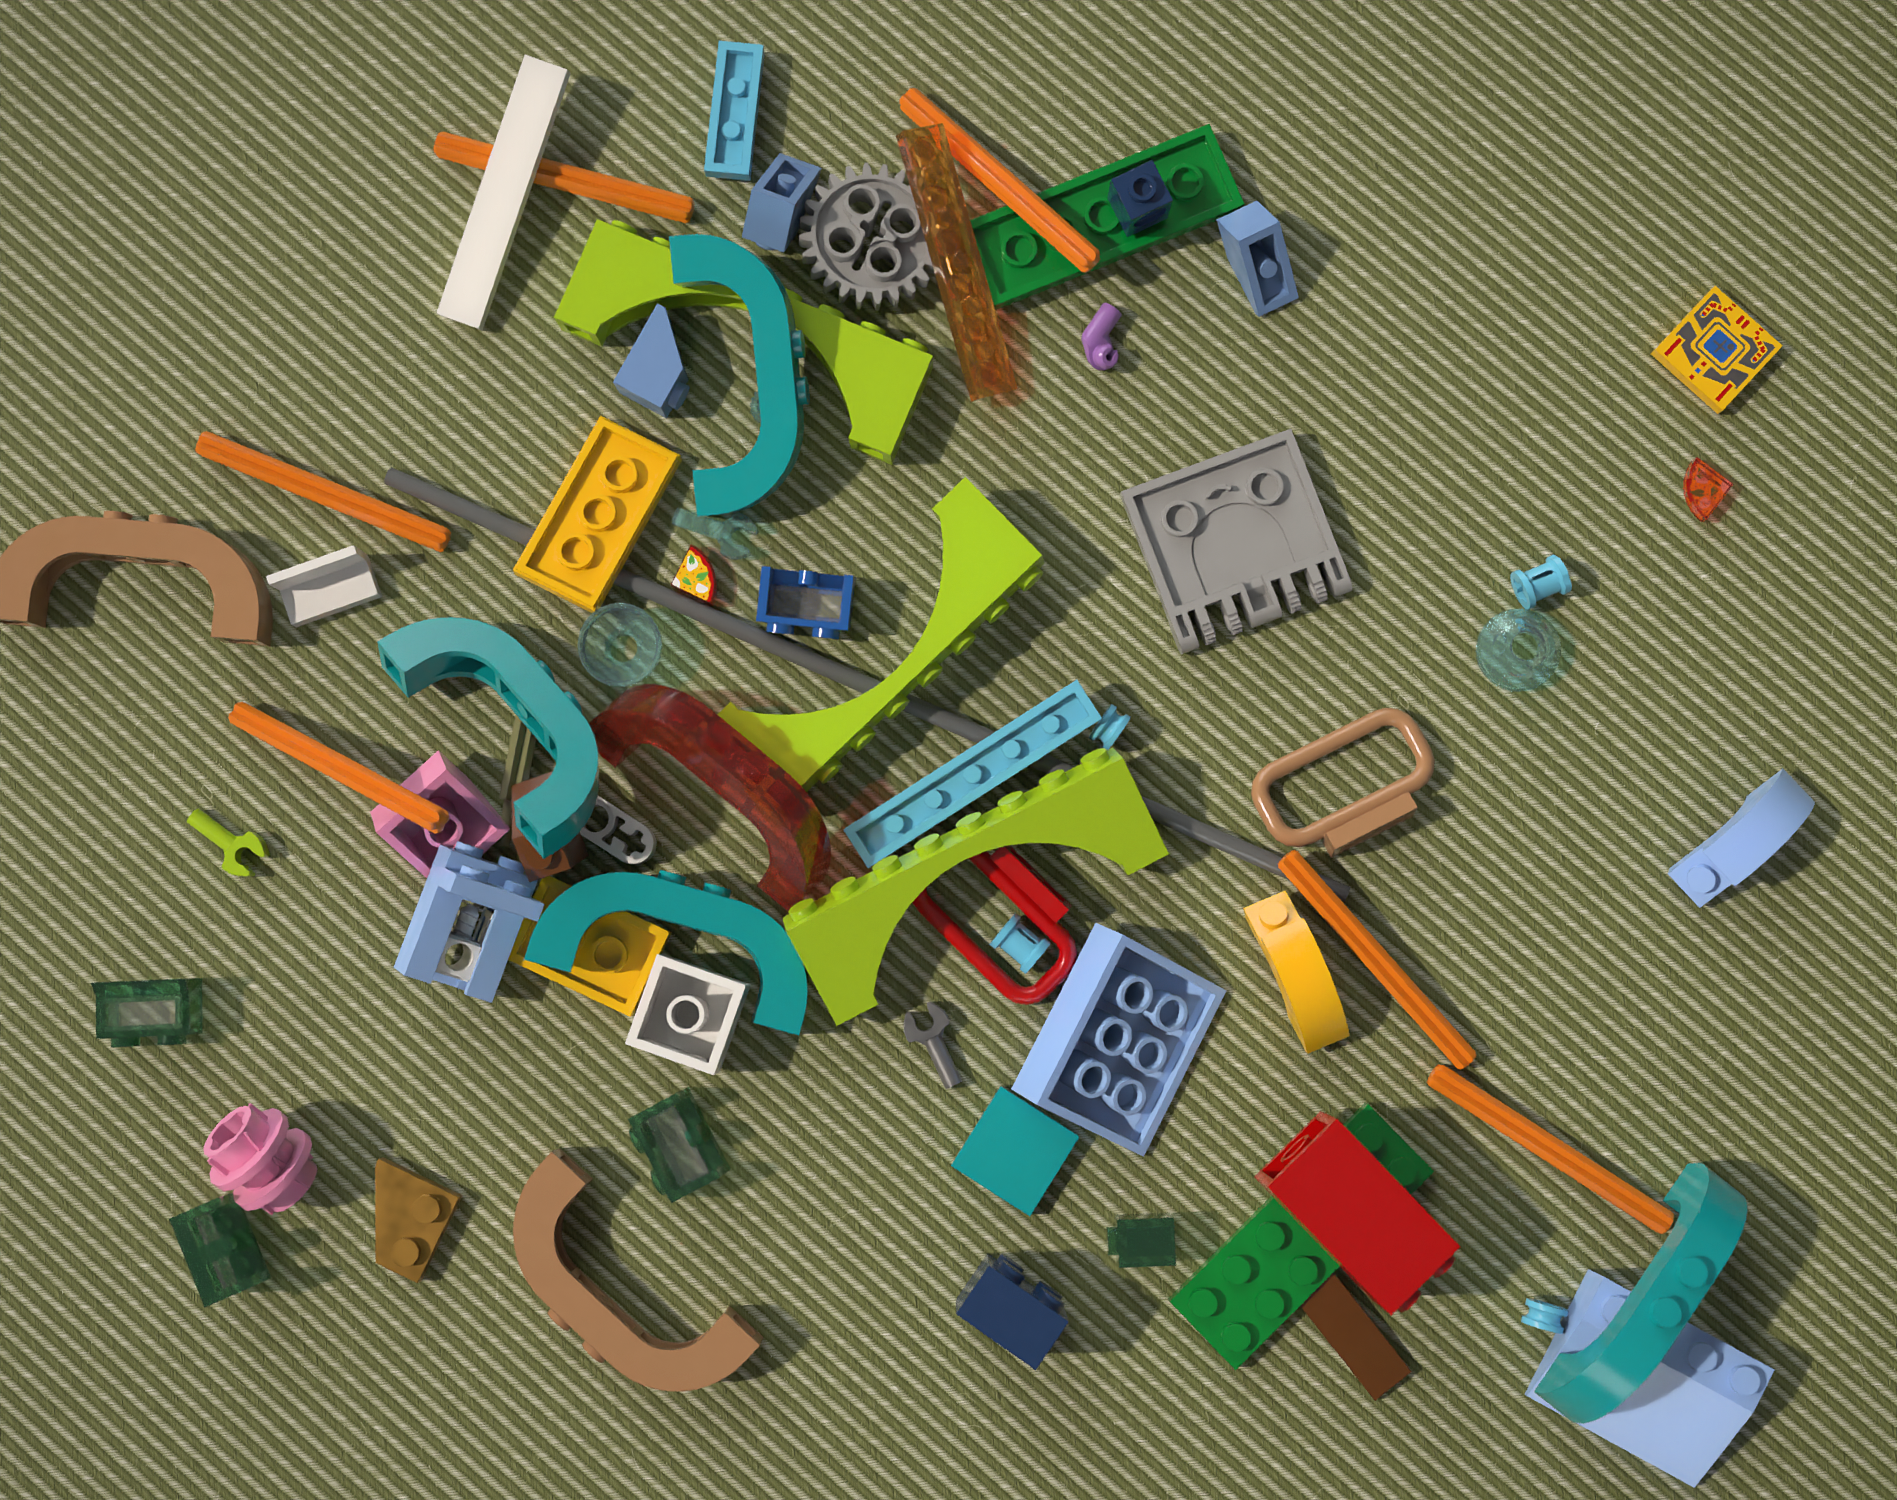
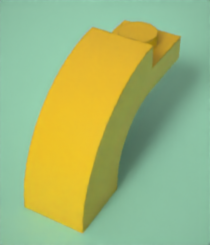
[1243,890,1350,1054]

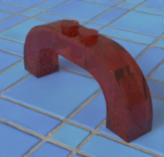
[589,684,831,911]

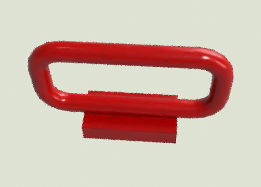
[912,845,1078,1005]

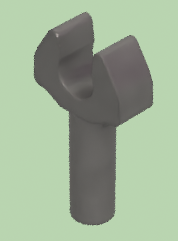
[904,1002,962,1089]

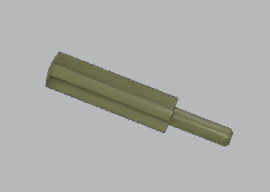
[496,714,536,847]

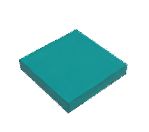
[951,1086,1079,1216]

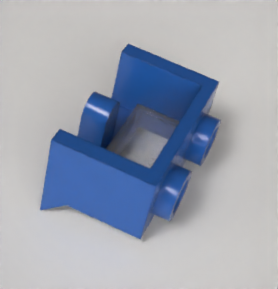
[756,566,856,639]

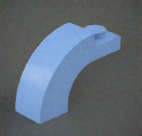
[1668,768,1815,908]

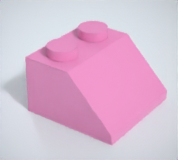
[370,750,510,878]

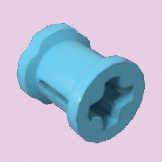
[1510,554,1572,610]
[989,913,1051,974]

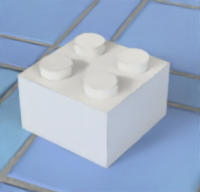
[625,954,751,1075]

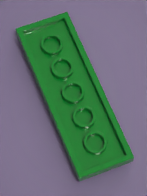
[960,123,1245,311]
[1168,1103,1434,1371]

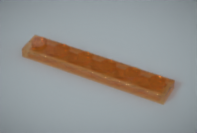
[896,123,1018,402]

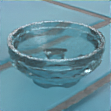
[578,603,662,687]
[1476,609,1561,692]

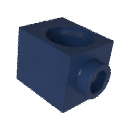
[1107,160,1173,237]

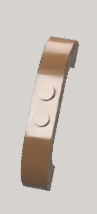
[0,511,273,647]
[513,1148,764,1392]

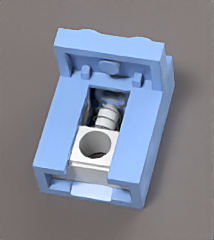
[394,841,544,1003]

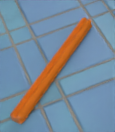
[899,88,1100,273]
[434,132,694,223]
[195,431,451,552]
[228,702,449,833]
[1278,850,1477,1070]
[1427,1064,1675,1234]

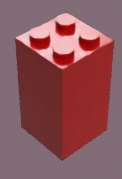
[1254,1111,1461,1316]

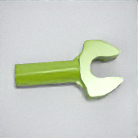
[187,808,270,877]

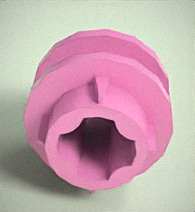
[204,1103,317,1215]

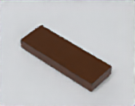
[1301,1273,1412,1401]

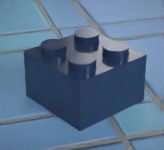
[956,1253,1069,1370]

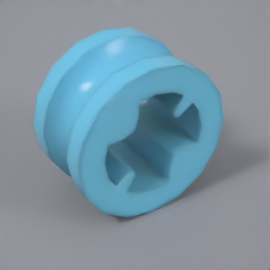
[1088,704,1131,750]
[1521,1298,1568,1334]

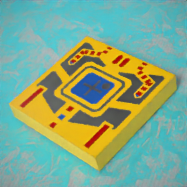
[1651,286,1783,414]

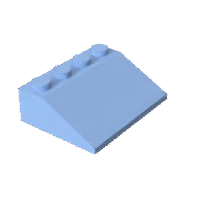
[1012,923,1227,1157]
[1525,1269,1774,1488]

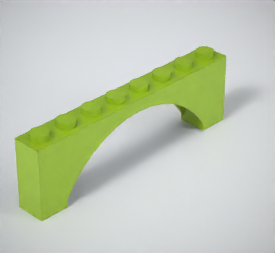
[554,219,933,465]
[697,477,1045,817]
[782,747,1169,1026]

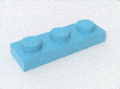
[704,41,765,181]

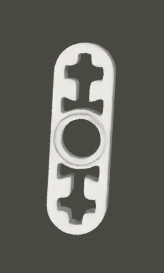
[580,796,656,865]

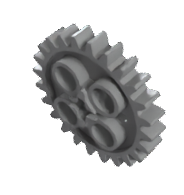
[799,163,945,311]

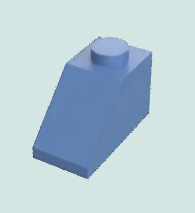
[742,153,821,252]
[1217,201,1299,317]
[613,303,689,418]

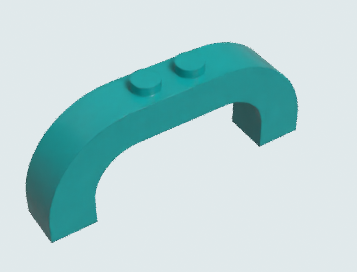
[669,234,810,516]
[377,617,599,859]
[524,870,808,1035]
[1534,1163,1748,1424]

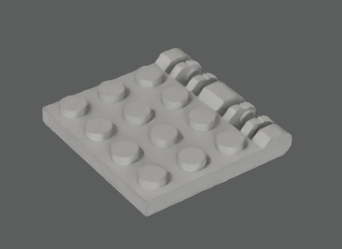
[1120,429,1352,654]

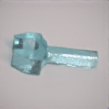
[672,508,759,560]

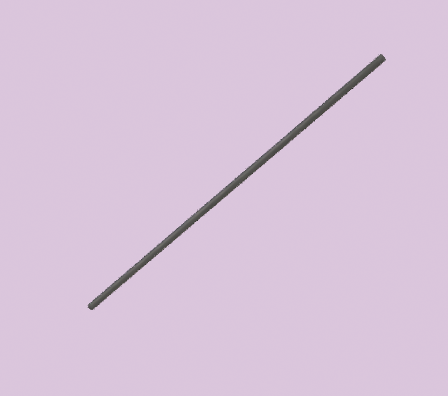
[384,467,1350,903]

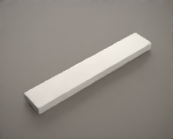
[436,55,571,330]

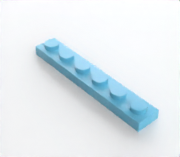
[843,680,1102,868]

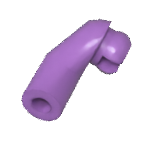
[1081,303,1122,371]

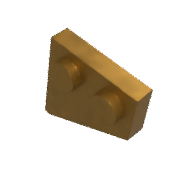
[375,1157,463,1283]

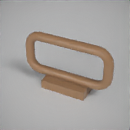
[1251,708,1435,858]

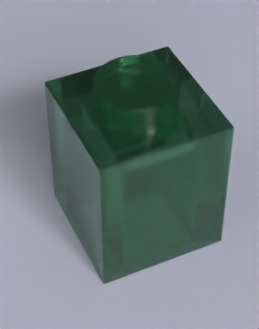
[1106,1212,1176,1268]

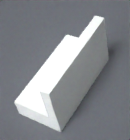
[266,545,382,627]

